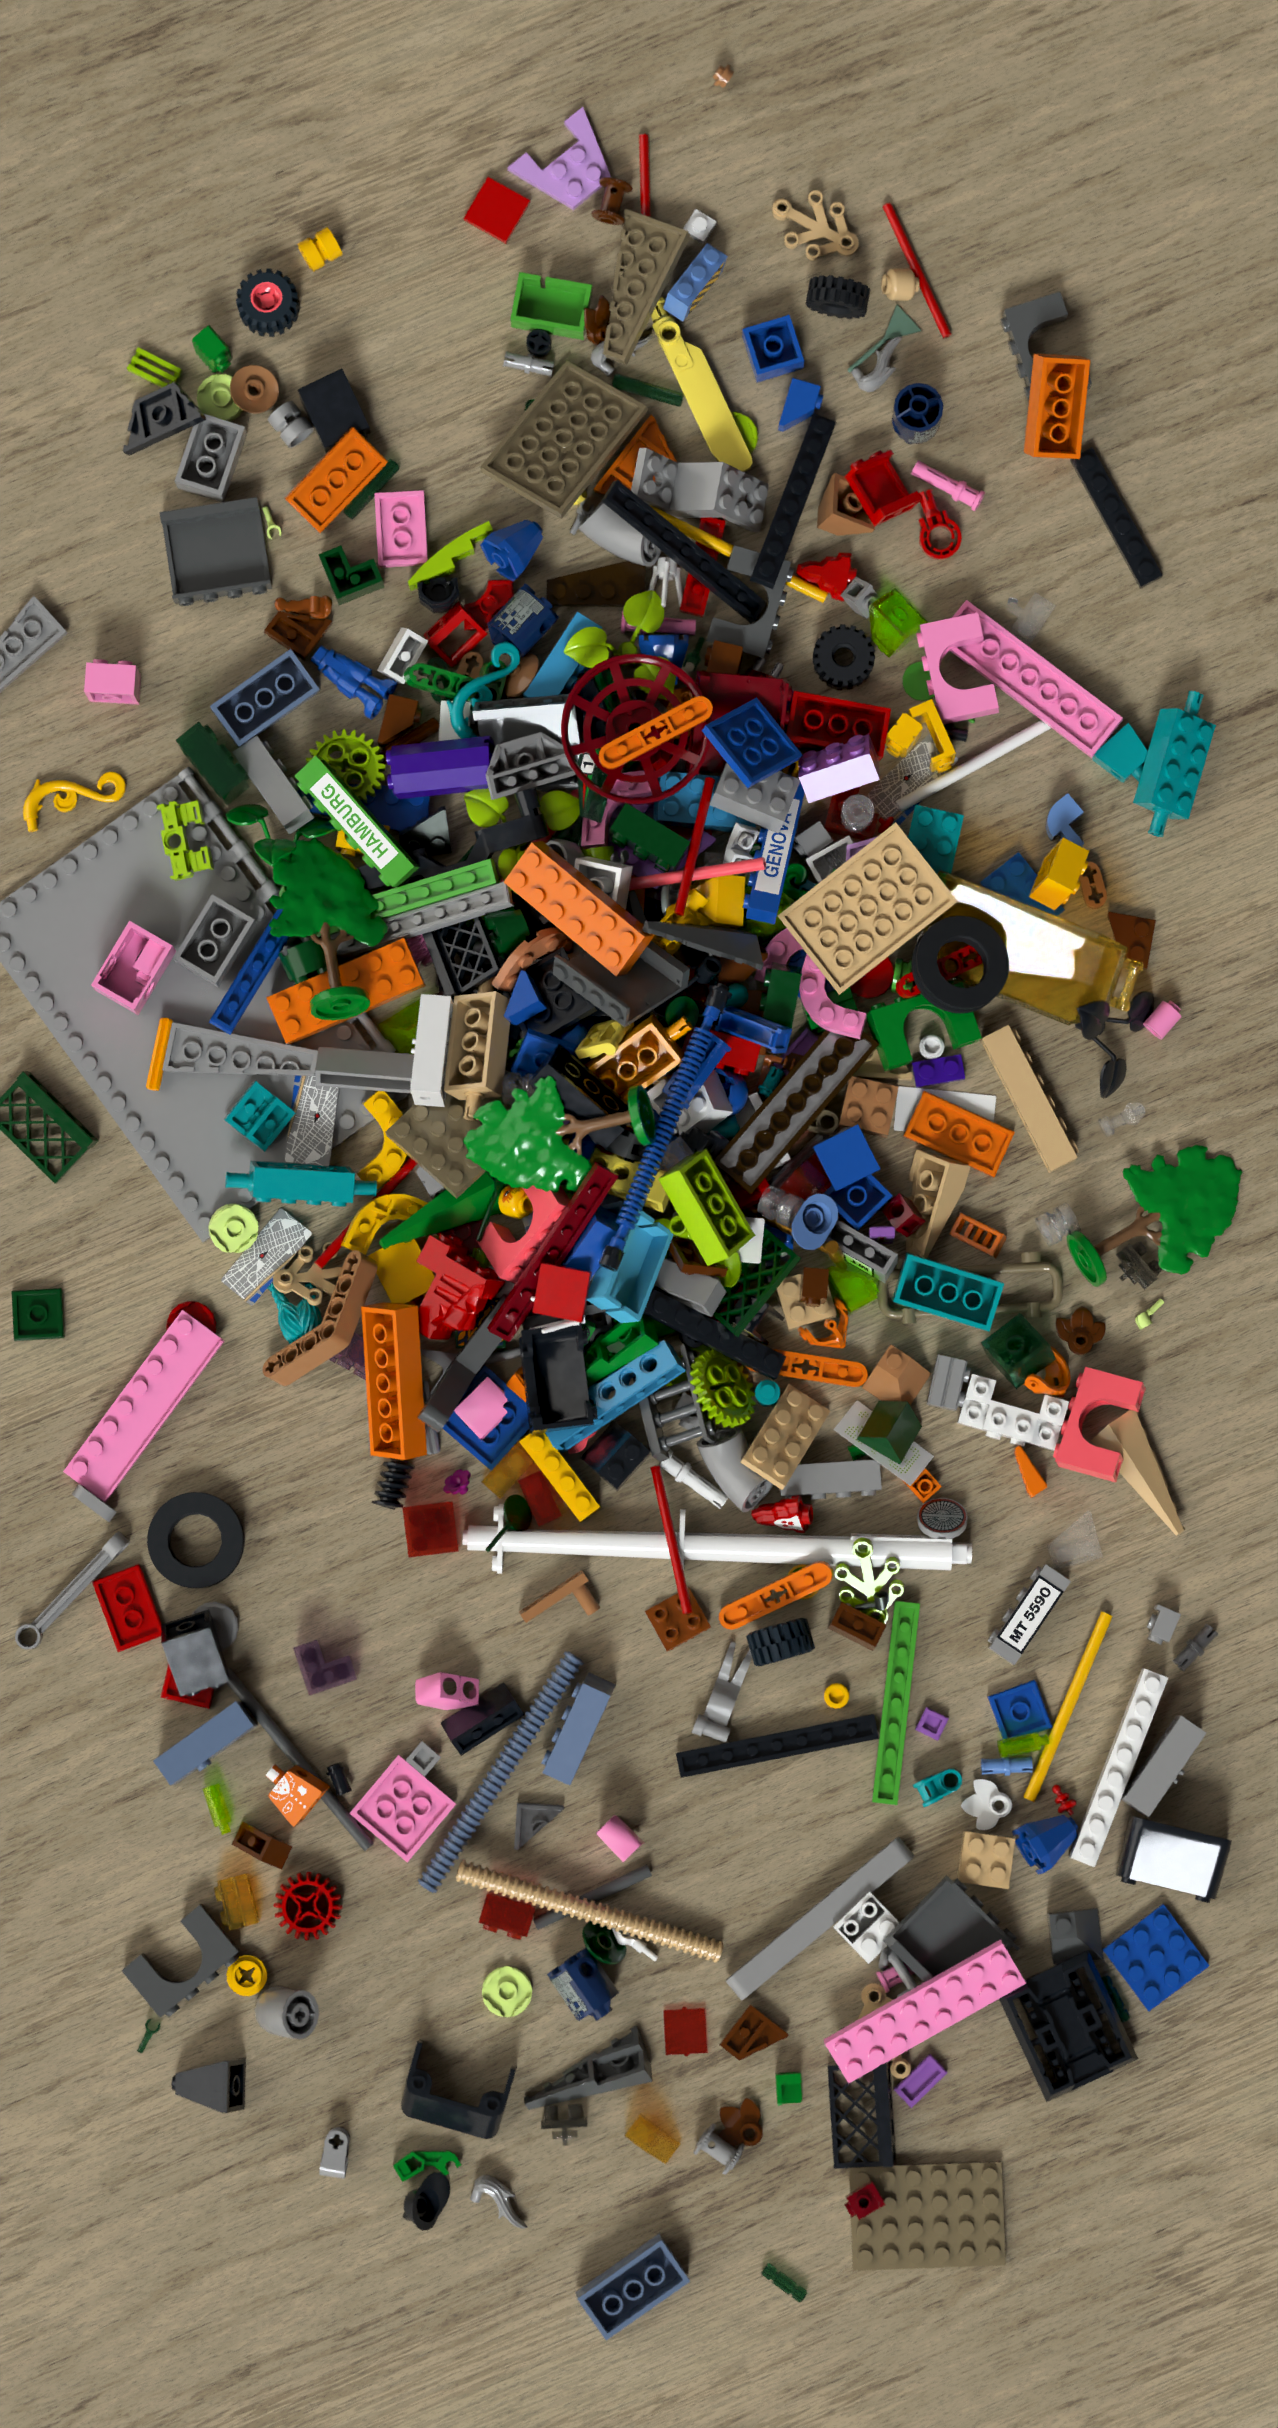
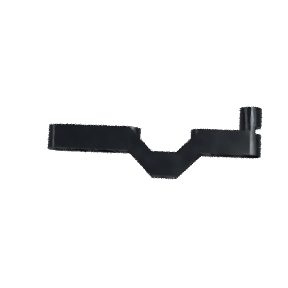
[357,787,549,890]

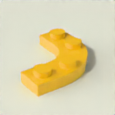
[356,1091,407,1189]
[341,1194,428,1255]

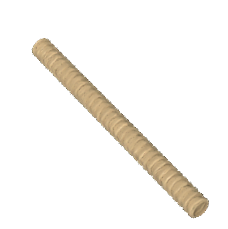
[455,1860,724,1963]

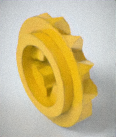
[226,1955,267,1996]

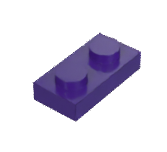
[912,1054,965,1088]

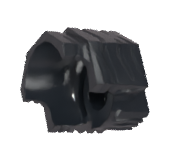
[417,577,460,613]
[680,1127,729,1161]

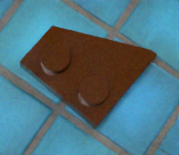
[1107,912,1156,970]
[719,2004,789,2061]

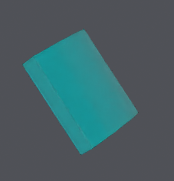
[223,1081,296,1152]

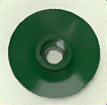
[582,1921,626,1964]

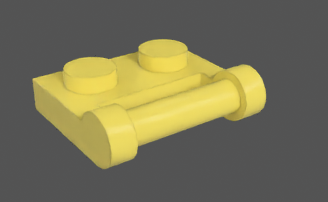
[575,1020,634,1059]

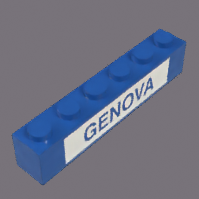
[743,782,805,924]

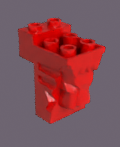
[416,1233,505,1340]

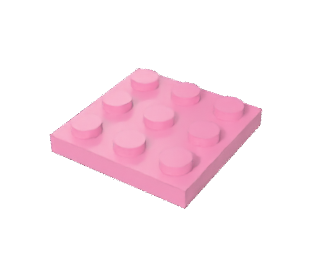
[350,1755,456,1862]

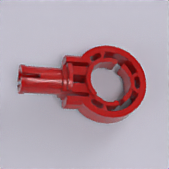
[919,489,962,560]

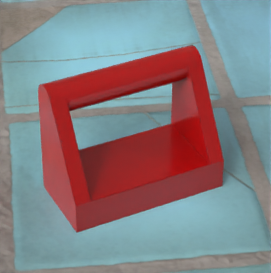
[423,601,488,668]

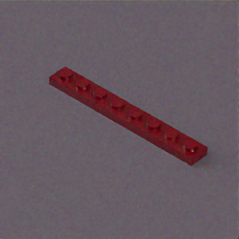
[487,1162,619,1342]

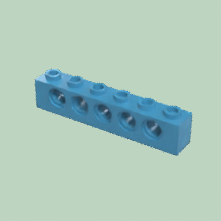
[546,1340,687,1453]

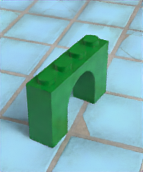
[866,981,982,1071]

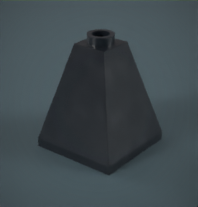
[171,2058,246,2113]

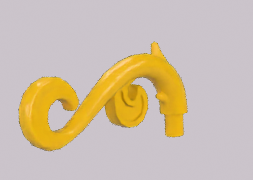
[23,771,126,832]

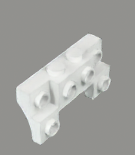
[957,1374,1069,1451]

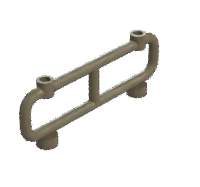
[877,1252,1063,1324]

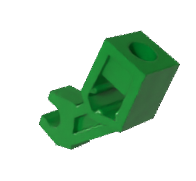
[393,2150,462,2182]

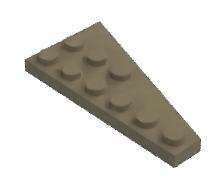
[603,209,691,365]

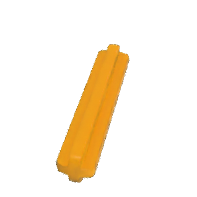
[146,1017,173,1091]

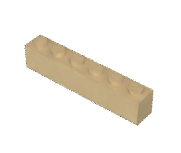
[981,1025,1079,1173]

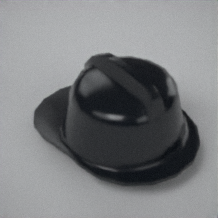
[403,2172,450,2231]

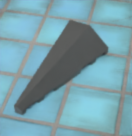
[642,921,764,970]
[524,2026,653,2110]

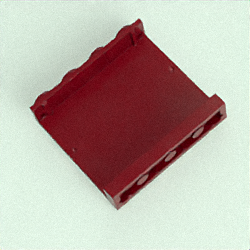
[686,671,792,775]

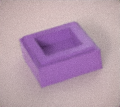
[915,1707,949,1741]

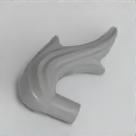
[591,333,653,376]
[851,336,902,392]
[470,2175,527,2229]

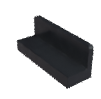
[441,1683,524,1756]

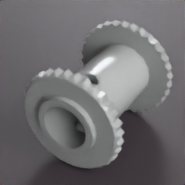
[693,2124,745,2175]

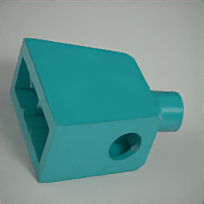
[1092,723,1148,783]

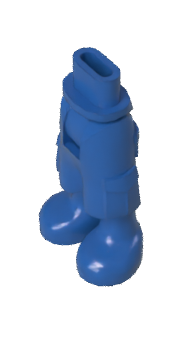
[311,646,398,720]

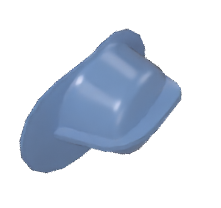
[792,1194,838,1250]

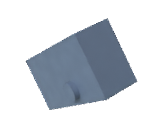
[210,649,320,748]
[153,1701,257,1786]
[575,2234,690,2340]

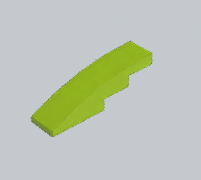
[408,521,493,591]

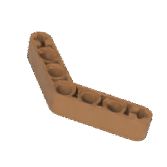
[263,1250,378,1386]

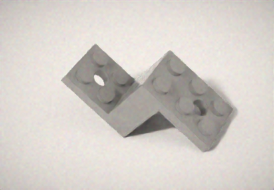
[631,448,769,532]

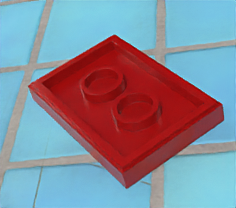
[92,1564,162,1653]

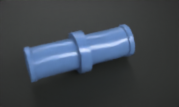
[981,1755,1033,1776]

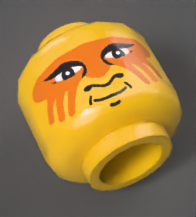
[498,1185,533,1219]

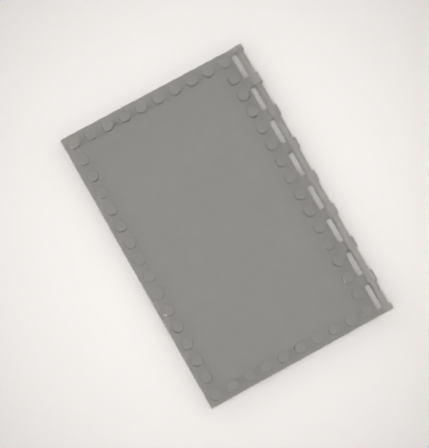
[0,767,411,1243]

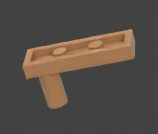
[519,1570,600,1623]

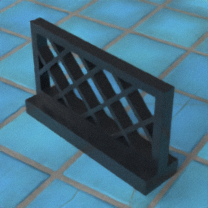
[422,916,501,1000]
[827,2062,897,2169]

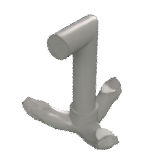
[879,1947,917,1997]

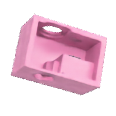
[91,921,176,1015]

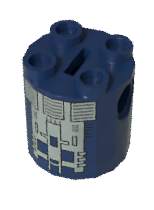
[892,383,943,444]
[487,584,559,657]
[547,1947,619,2021]

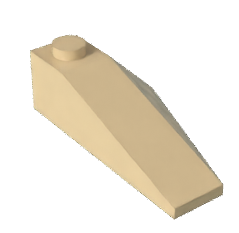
[906,1149,971,1258]

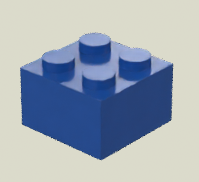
[742,315,804,383]
[823,1174,893,1231]

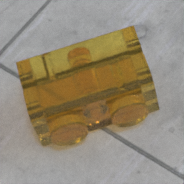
[482,1445,534,1500]
[214,1873,260,1931]

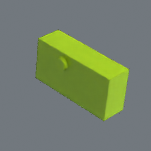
[658,1149,755,1266]

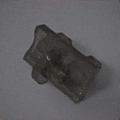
[1116,1241,1162,1290]
[541,2103,588,2146]

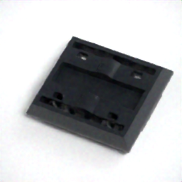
[999,1950,1138,2102]

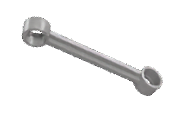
[15,1531,130,1649]

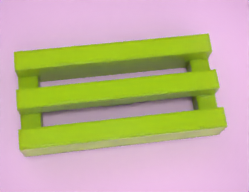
[127,347,182,388]

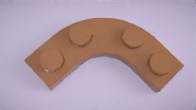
[491,928,573,992]

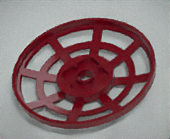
[561,654,711,805]

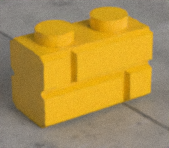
[885,713,923,758]

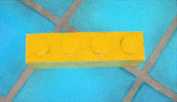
[519,1433,601,1522]

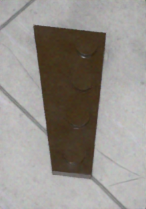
[546,561,646,607]

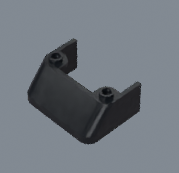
[401,2039,517,2139]

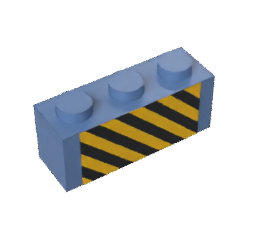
[663,243,728,322]

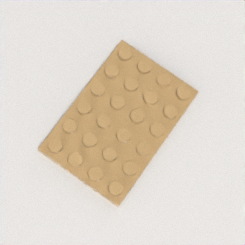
[778,823,958,995]

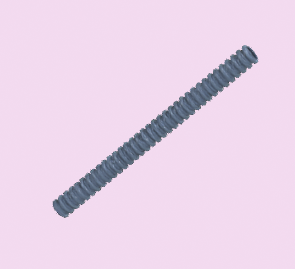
[417,1651,584,1893]

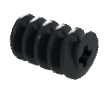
[372,1458,415,1510]

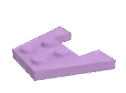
[508,107,611,210]

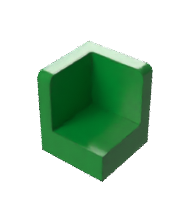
[775,2072,802,2106]

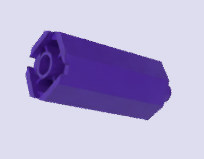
[386,736,495,799]

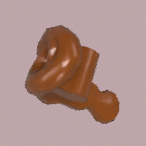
[274,596,332,619]

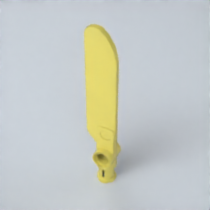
[651,297,753,472]

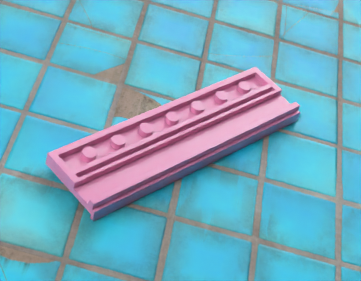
[63,1310,225,1503]

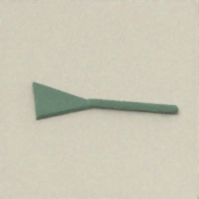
[848,305,922,372]

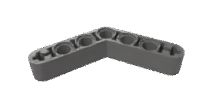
[417,1294,507,1432]

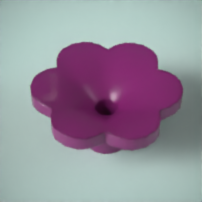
[443,1469,471,1495]

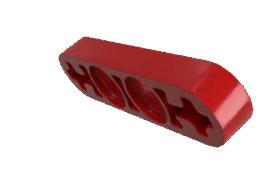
[896,945,982,998]

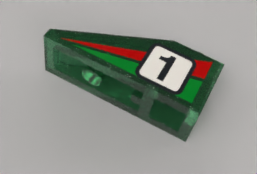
[577,741,608,823]

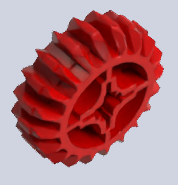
[274,1871,343,1941]

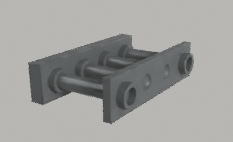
[633,1344,716,1462]

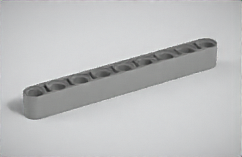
[726,1836,915,2001]

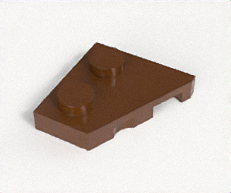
[264,611,332,661]
[668,1237,728,1277]

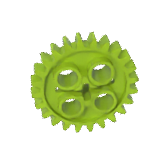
[306,729,386,803]
[689,1349,756,1428]

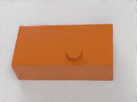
[1024,353,1090,459]

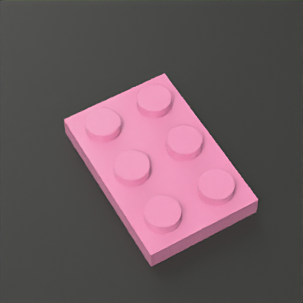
[374,490,428,568]

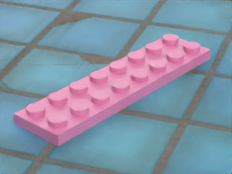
[950,600,1123,758]
[823,1939,1026,2083]

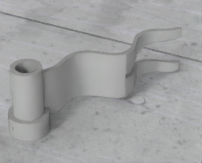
[692,1641,752,1743]

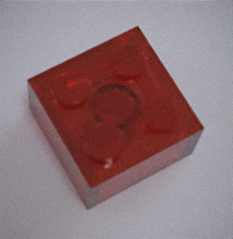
[402,1501,459,1558]

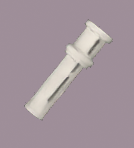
[659,1449,728,1509]

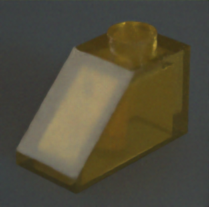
[625,2113,681,2164]

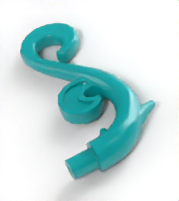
[446,642,520,739]

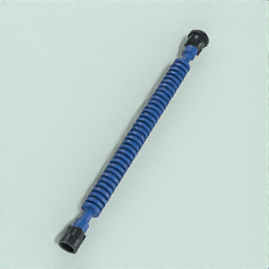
[599,982,732,1272]

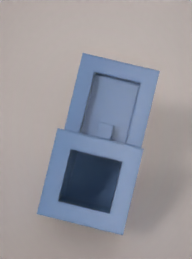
[1046,793,1084,847]

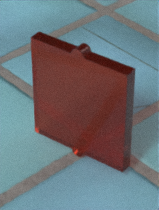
[663,2006,707,2057]

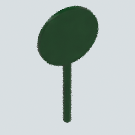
[665,996,720,1032]
[486,1494,532,1552]

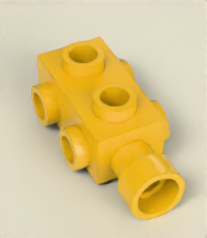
[651,888,709,955]

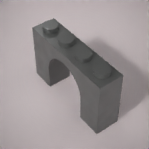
[1000,291,1092,401]
[706,545,794,658]
[122,1904,241,2018]

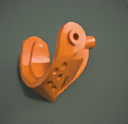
[798,1297,848,1349]
[1010,1346,1071,1398]

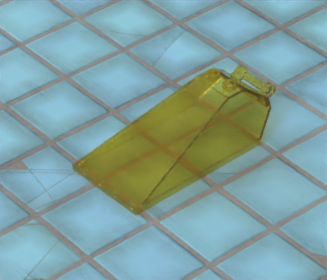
[911,870,1144,1026]

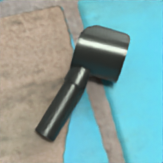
[855,1591,889,1611]

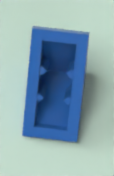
[504,970,547,1025]

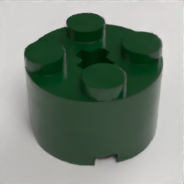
[483,902,530,959]
[278,936,327,985]

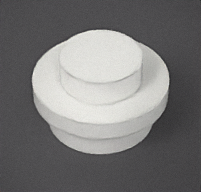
[919,1034,944,1059]

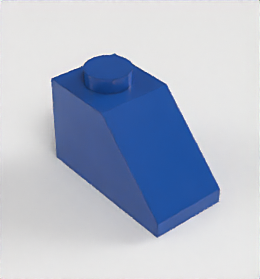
[778,378,824,432]

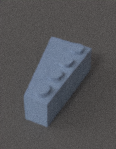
[541,1673,616,1786]

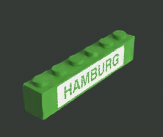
[295,756,420,887]

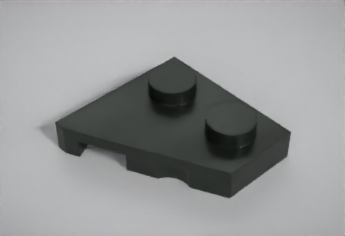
[399,806,452,856]

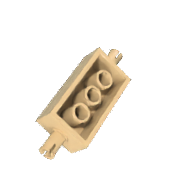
[444,975,510,1121]

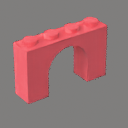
[476,1185,570,1284]
[1053,1367,1146,1483]

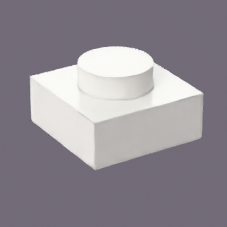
[683,209,717,244]

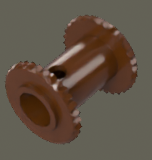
[591,177,633,225]

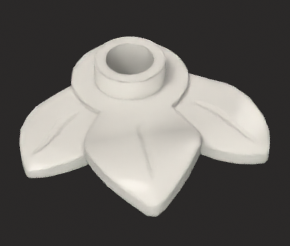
[961,1779,1012,1830]

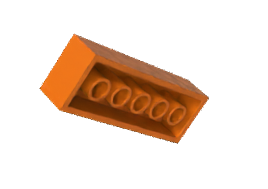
[504,841,655,976]
[266,938,426,1045]
[361,1302,427,1460]

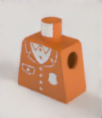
[266,1764,330,1827]

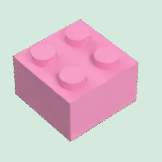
[84,659,141,705]

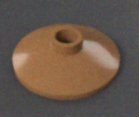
[230,365,279,414]
[503,654,540,697]

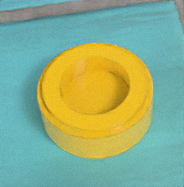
[824,1683,849,1709]

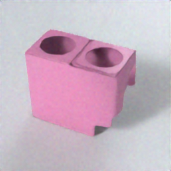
[454,1377,507,1440]
[415,1672,479,1710]
[596,1815,645,1863]

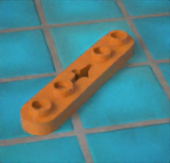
[599,696,713,769]
[746,1349,868,1387]
[719,1561,834,1630]

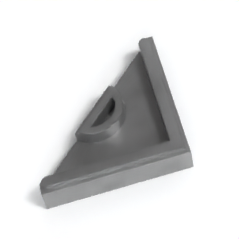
[514,1803,564,1850]

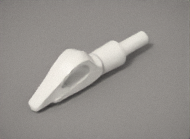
[612,1928,659,1961]

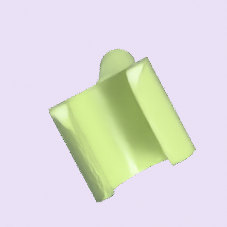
[262,506,282,540]
[1135,1299,1164,1330]

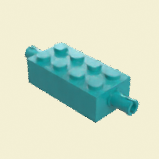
[1133,691,1216,837]
[225,1161,377,1207]

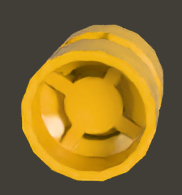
[297,227,343,272]

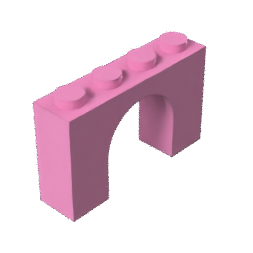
[916,612,999,725]

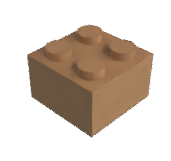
[838,1076,899,1138]

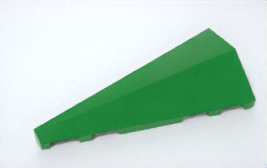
[379,1172,502,1249]
[584,1314,659,1387]

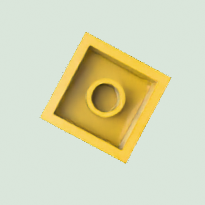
[1029,837,1089,910]

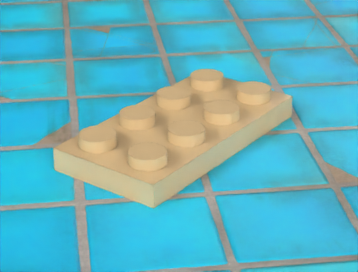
[740,1384,830,1490]

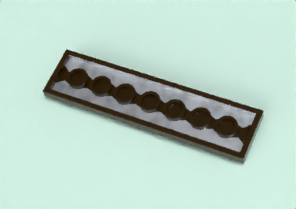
[713,1030,879,1195]

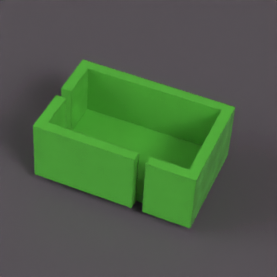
[510,272,592,340]

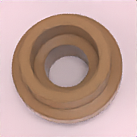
[712,64,734,88]

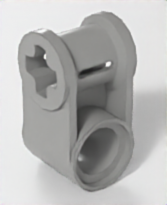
[319,2127,350,2179]

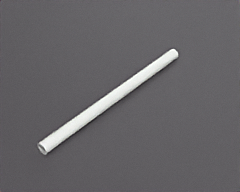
[895,720,1051,812]

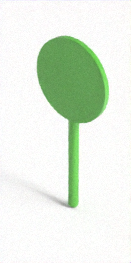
[902,662,975,723]

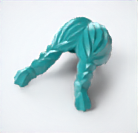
[267,1282,323,1344]

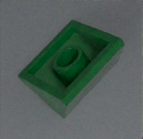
[857,1401,922,1465]

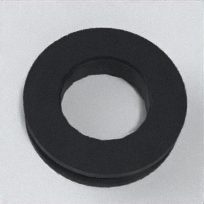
[911,916,1009,1013]
[147,1492,245,1589]

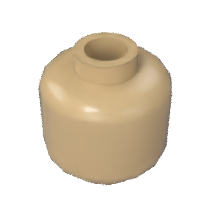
[881,268,919,301]

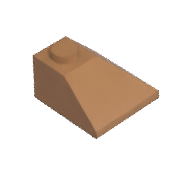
[817,473,875,536]
[862,1344,931,1405]

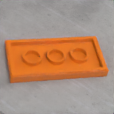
[284,427,388,533]
[903,1091,1015,1178]

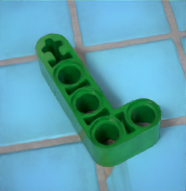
[404,660,507,702]

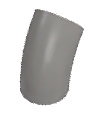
[578,502,661,566]
[696,1426,773,1512]
[254,1985,319,2039]

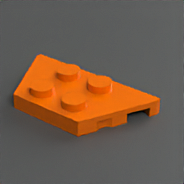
[594,415,677,495]

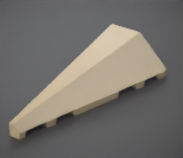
[1091,1410,1185,1536]

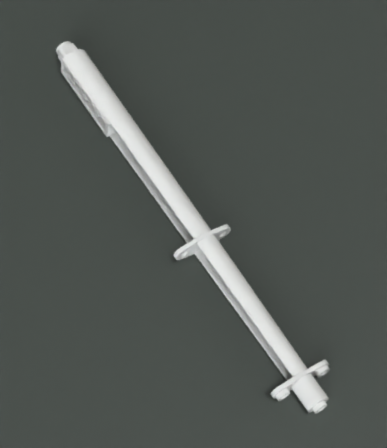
[463,1504,972,1574]

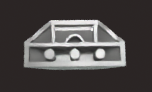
[486,732,576,800]

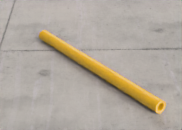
[650,506,828,603]
[1023,1611,1113,1802]

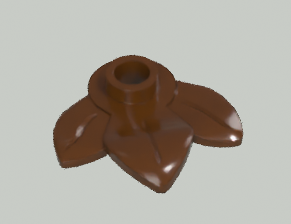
[584,295,611,345]
[1056,1306,1106,1355]
[718,2098,763,2146]

